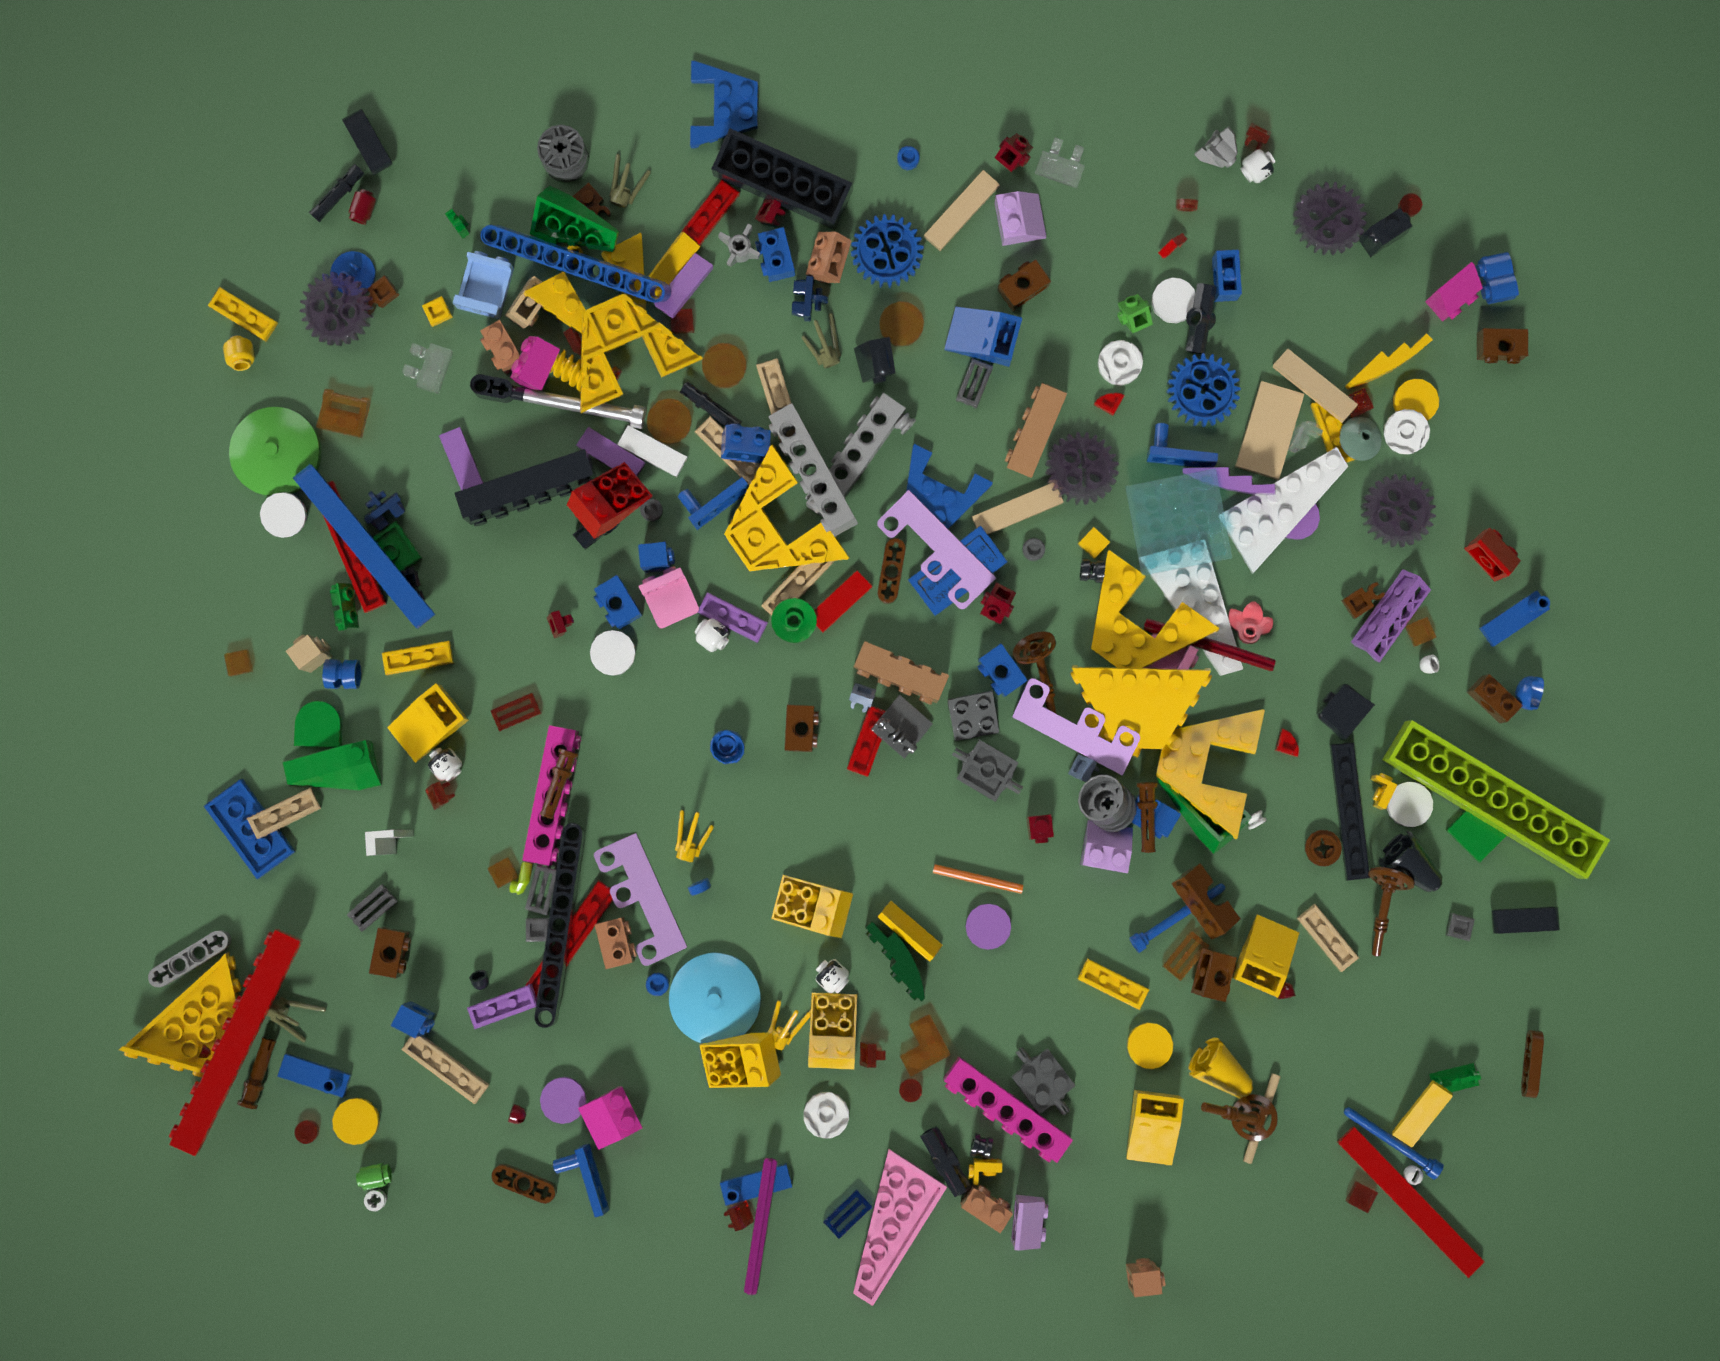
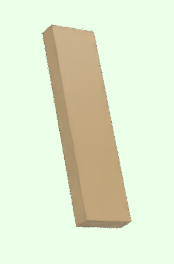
[924,170,1000,251]
[1273,349,1358,423]
[756,358,796,443]
[695,416,760,485]
[972,482,1064,535]
[761,561,835,616]
[401,1035,490,1104]

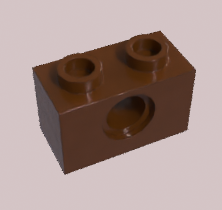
[997,259,1051,312]
[1477,328,1528,364]
[1467,674,1523,723]
[785,705,819,752]
[369,927,412,978]
[1191,948,1237,1002]

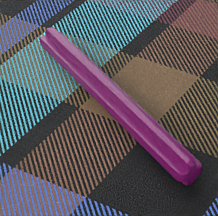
[744,1158,778,1295]

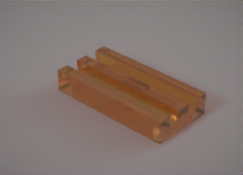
[1162,931,1209,981]

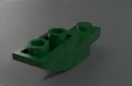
[865,921,925,1002]

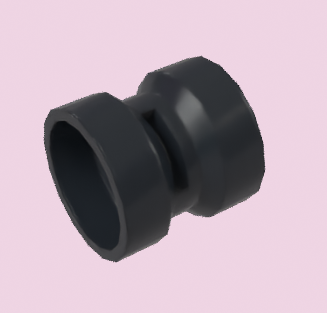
[1080,558,1105,583]

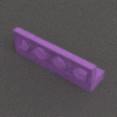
[1351,569,1431,663]

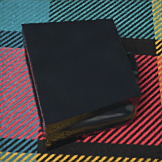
[1358,208,1413,258]
[854,337,896,384]
[1316,684,1375,740]

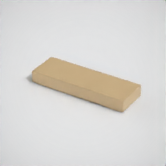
[247,787,321,839]
[1297,904,1359,972]

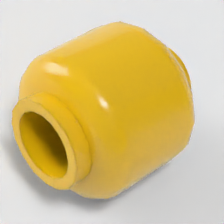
[223,335,255,371]

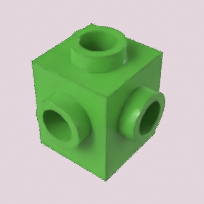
[1117,294,1153,333]

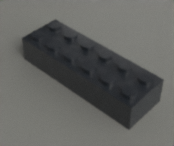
[711,128,853,230]
[454,449,597,526]

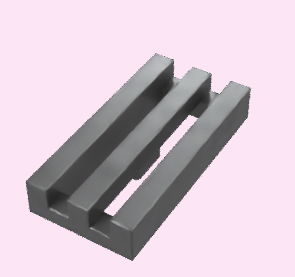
[956,358,993,409]
[525,865,556,915]
[347,884,398,932]

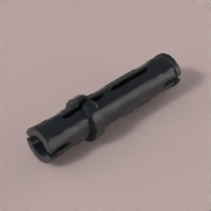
[309,164,365,223]
[680,381,742,426]

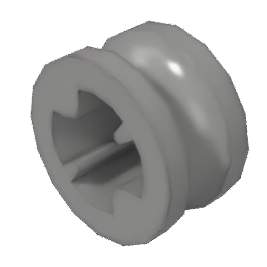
[894,413,916,435]

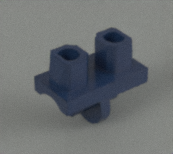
[792,276,829,322]
[364,491,405,531]

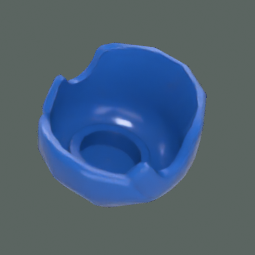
[1515,676,1544,710]
[710,730,745,764]

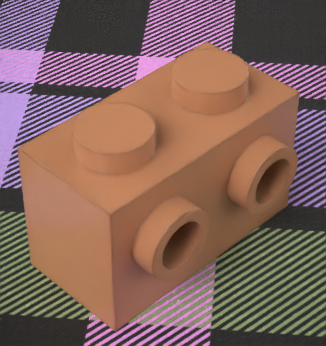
[806,232,852,283]
[480,320,520,375]
[595,917,637,969]
[960,1183,1013,1234]
[1126,1258,1165,1297]

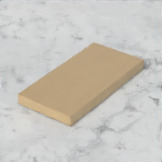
[1235,381,1304,480]

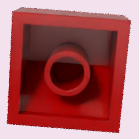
[1464,528,1521,582]

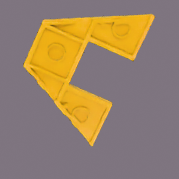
[523,233,646,353]
[580,293,703,413]
[724,445,850,571]
[1091,550,1220,668]
[1156,709,1265,839]

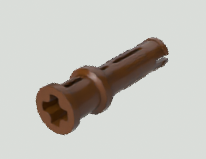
[540,748,579,819]
[1137,782,1158,853]
[237,1037,277,1109]

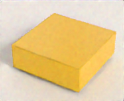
[422,296,453,327]
[1078,527,1110,559]

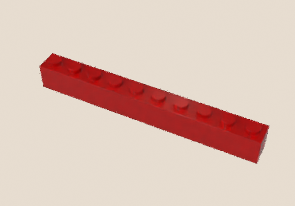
[169,929,303,1156]

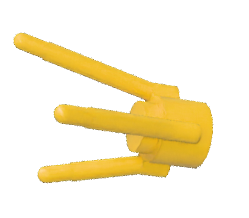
[675,810,714,862]
[767,1001,816,1050]

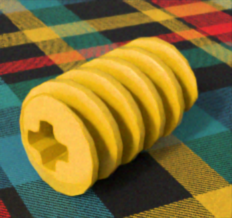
[550,350,581,392]

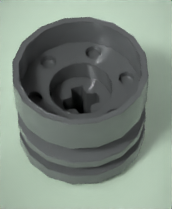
[537,125,589,183]
[1078,775,1137,832]

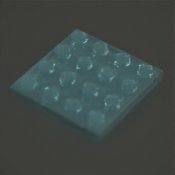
[1125,468,1233,575]

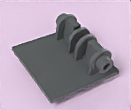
[947,691,999,741]
[871,695,933,759]

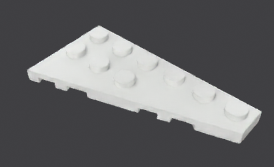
[1218,447,1348,574]
[1139,539,1243,676]

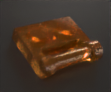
[316,389,371,439]

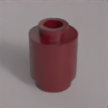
[348,189,377,225]

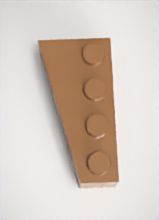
[1005,382,1067,478]
[854,641,949,705]

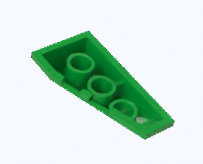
[530,185,619,252]
[282,740,382,790]
[1156,777,1252,854]

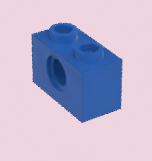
[1212,250,1242,302]
[638,542,675,573]
[593,575,643,630]
[977,644,1028,697]
[391,1001,435,1038]

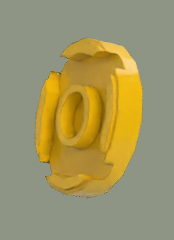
[1393,379,1439,421]
[1127,1022,1173,1069]
[332,1098,380,1145]

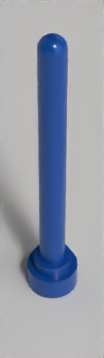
[1129,883,1225,953]
[1344,1107,1444,1180]

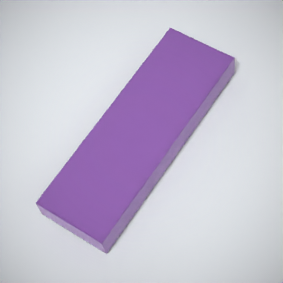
[654,253,713,318]
[439,427,483,490]
[576,427,646,476]
[698,592,768,643]
[467,984,537,1029]

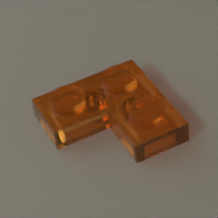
[900,1014,951,1077]

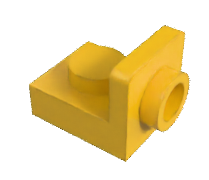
[1370,773,1397,810]
[968,1158,1002,1185]

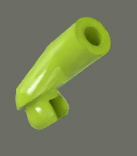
[509,862,533,895]

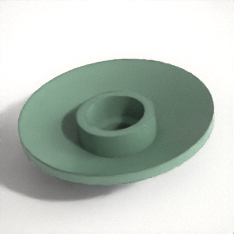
[1339,417,1382,461]

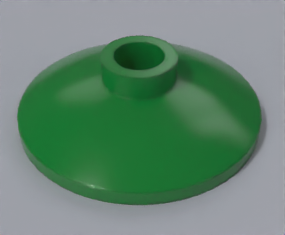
[771,598,817,643]

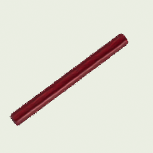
[1144,619,1276,671]

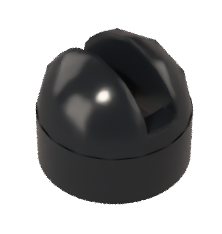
[469,970,489,990]

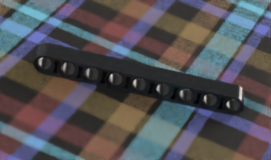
[534,823,585,1028]

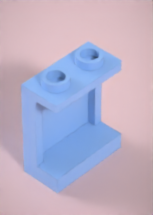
[453,251,514,320]

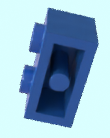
[755,227,795,282]
[721,424,771,464]

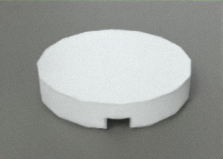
[1151,278,1195,323]
[1098,340,1143,386]
[1383,409,1430,454]
[260,492,307,538]
[590,630,636,676]
[1387,782,1433,827]
[804,1092,849,1138]

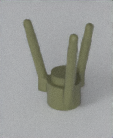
[609,154,651,208]
[802,313,842,369]
[266,997,326,1042]

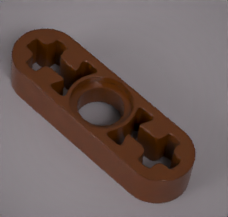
[877,538,906,604]
[1521,1030,1544,1098]
[492,1164,557,1204]

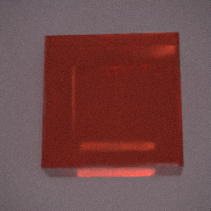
[670,309,694,334]
[563,328,582,355]
[1346,1180,1378,1213]

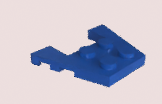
[690,61,758,148]
[907,444,993,529]

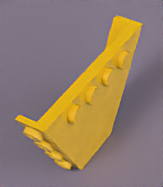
[1070,665,1212,749]
[119,952,241,1078]

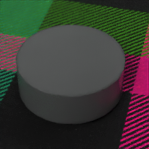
[640,498,663,522]
[1022,538,1045,561]

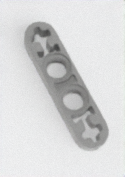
[148,930,231,987]

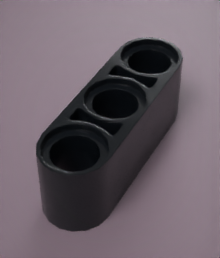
[342,109,393,175]
[1491,907,1560,934]

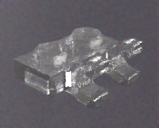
[1035,138,1085,188]
[402,343,453,394]

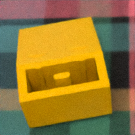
[387,683,469,763]
[771,875,853,938]
[1232,914,1299,998]
[808,993,857,1069]
[699,1032,781,1088]
[1126,1090,1184,1165]

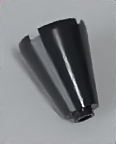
[1378,831,1443,892]

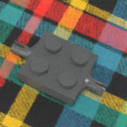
[952,739,1023,802]
[1011,1047,1075,1116]

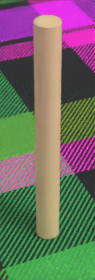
[1243,1073,1281,1164]

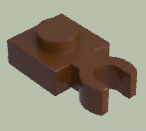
[572,183,611,217]
[357,275,400,314]
[1341,582,1385,619]

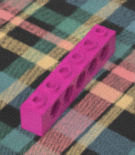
[522,725,581,866]
[943,1056,1073,1163]

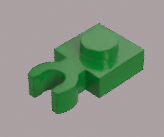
[445,209,470,239]

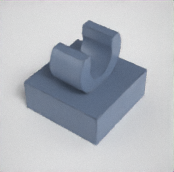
[849,683,876,713]
[1068,754,1099,782]

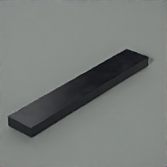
[1329,742,1370,881]

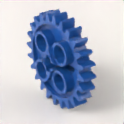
[851,214,923,288]
[1166,353,1241,427]

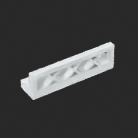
[365,830,414,856]

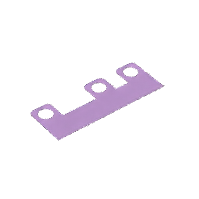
[877,490,996,609]
[1012,678,1140,776]
[594,833,687,966]

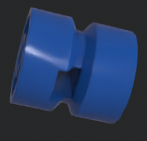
[322,659,361,689]

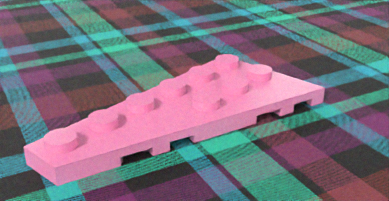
[853,1149,947,1306]

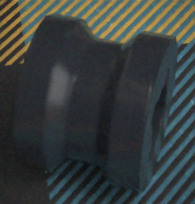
[970,1133,993,1160]

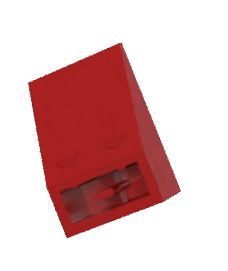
[567,462,653,539]

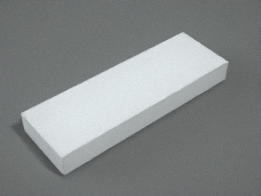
[617,425,688,477]

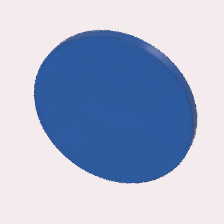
[330,251,376,296]

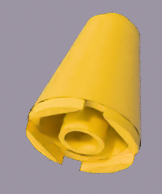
[1188,1037,1253,1098]

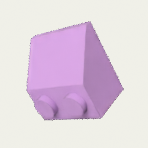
[994,191,1046,246]
[1080,820,1133,873]
[1011,1195,1048,1250]

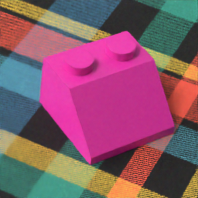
[1425,262,1483,322]
[511,336,560,390]
[578,1086,642,1150]

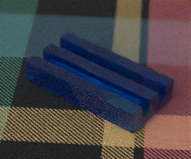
[823,1189,872,1239]

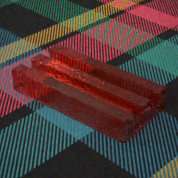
[491,693,542,732]

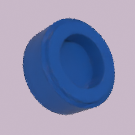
[897,146,920,170]
[687,878,712,896]
[646,972,669,996]

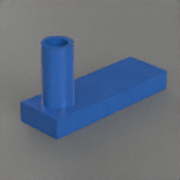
[1146,423,1218,468]
[678,477,749,530]
[1479,590,1550,647]
[277,1054,352,1098]
[553,1143,610,1217]
[720,1163,793,1206]

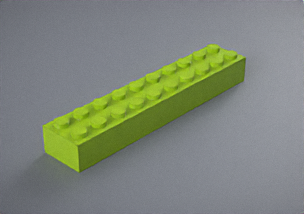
[1382,720,1610,879]

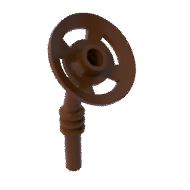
[1013,631,1057,714]
[1368,867,1415,956]
[1201,1094,1278,1141]

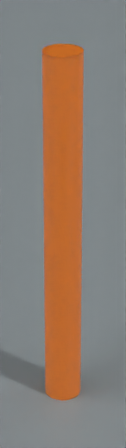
[933,864,1023,894]

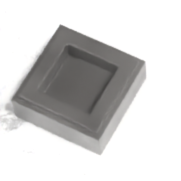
[1445,913,1475,941]
[526,918,549,942]

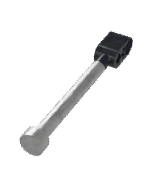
[470,374,646,429]

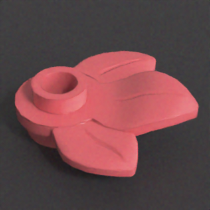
[1228,601,1273,644]

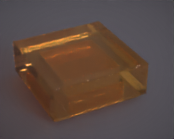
[1405,617,1437,647]
[224,649,253,677]
[487,857,519,888]

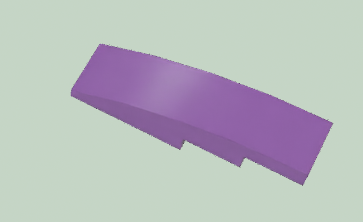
[1183,467,1276,495]

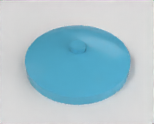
[669,952,761,1043]

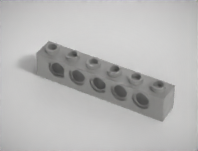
[805,393,906,518]
[768,403,858,537]

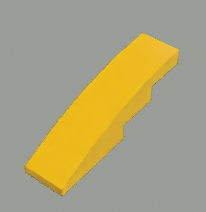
[1345,333,1433,389]

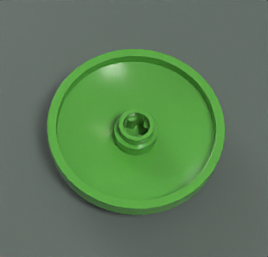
[229,407,321,497]

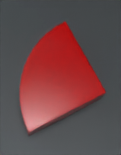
[1158,233,1187,258]
[1094,392,1125,416]
[1275,729,1299,757]

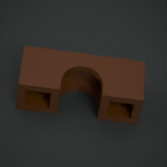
[1171,863,1241,940]

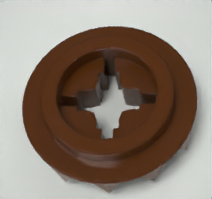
[1304,830,1342,866]

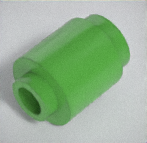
[356,1163,392,1191]

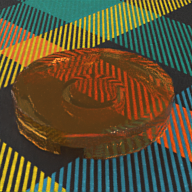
[879,301,924,347]
[702,343,746,388]
[647,398,692,444]

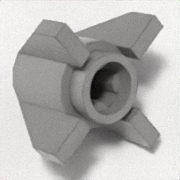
[1194,126,1238,168]
[718,224,760,267]

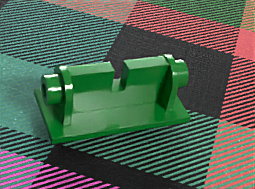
[330,583,359,631]
[1429,1063,1481,1092]

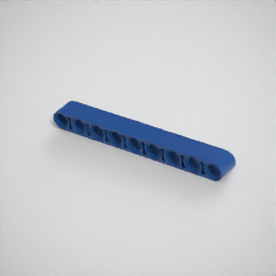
[481,225,672,303]
[293,463,435,629]

